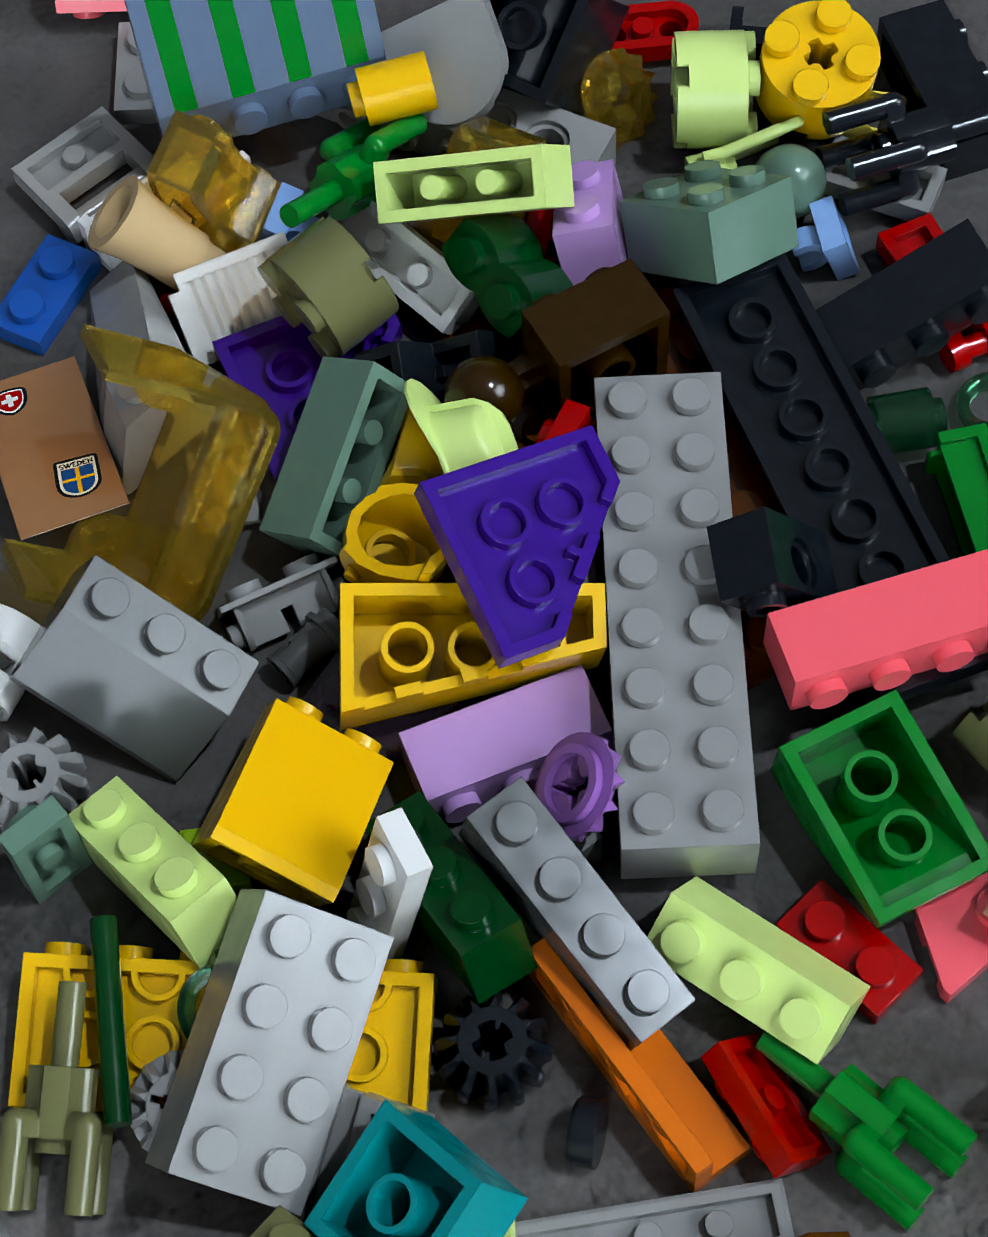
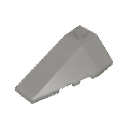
[89,261,218,495]

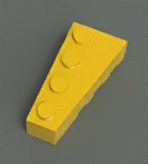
[339,583,607,731]

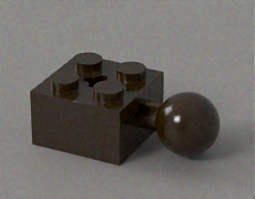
[443,258,670,426]

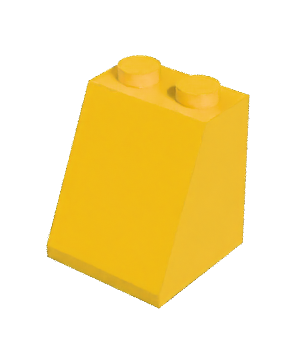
[192,696,394,907]

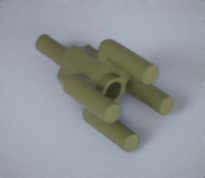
[0,981,114,1217]

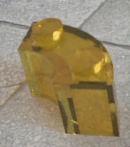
[147,110,282,253]

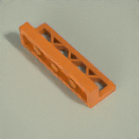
[529,938,750,1193]

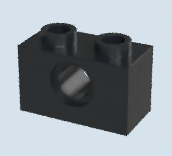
[707,506,838,619]

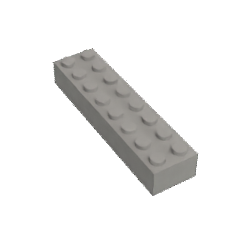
[594,372,760,879]

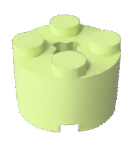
[670,30,761,149]

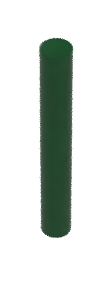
[89,915,132,1128]

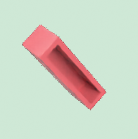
[763,549,988,711]

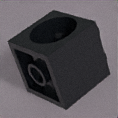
[490,0,630,114]

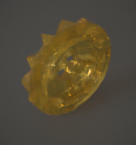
[581,48,660,143]

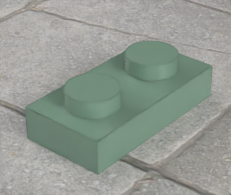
[0,795,93,904]

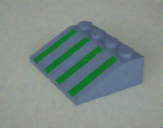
[124,0,386,156]

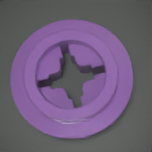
[535,732,625,842]

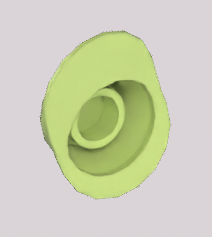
[404,378,519,474]

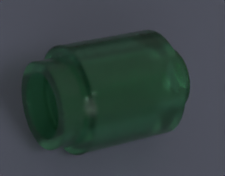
[866,387,948,455]

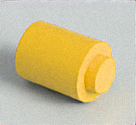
[346,50,439,127]

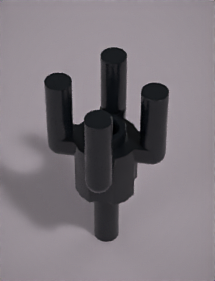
[815,92,988,217]

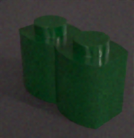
[442,214,573,338]

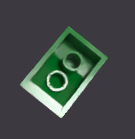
[770,690,988,928]

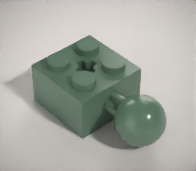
[620,144,827,284]

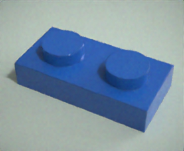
[0,234,102,356]

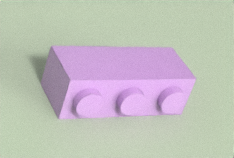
[398,664,612,823]

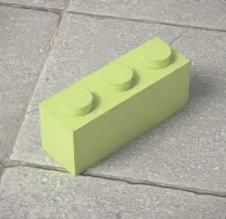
[373,144,575,224]
[69,776,238,970]
[647,876,871,1064]

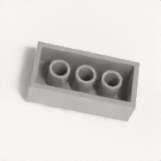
[145,889,394,1216]

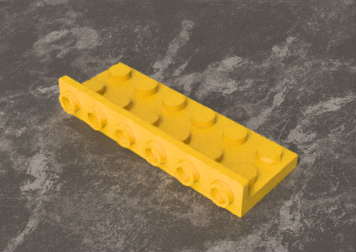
[8,942,438,1112]

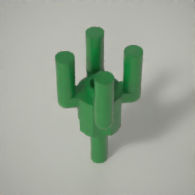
[279,114,427,228]
[755,1032,979,1231]

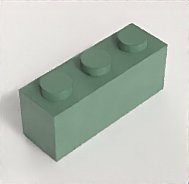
[259,356,408,559]

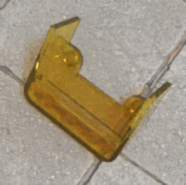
[1,324,281,621]

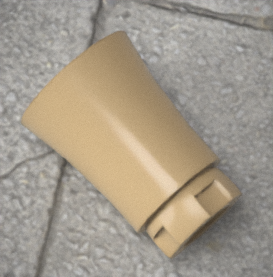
[88,176,226,290]

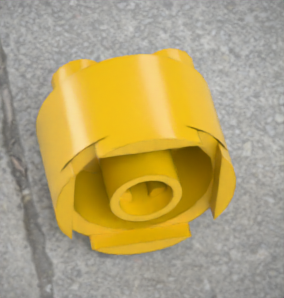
[756,0,881,140]

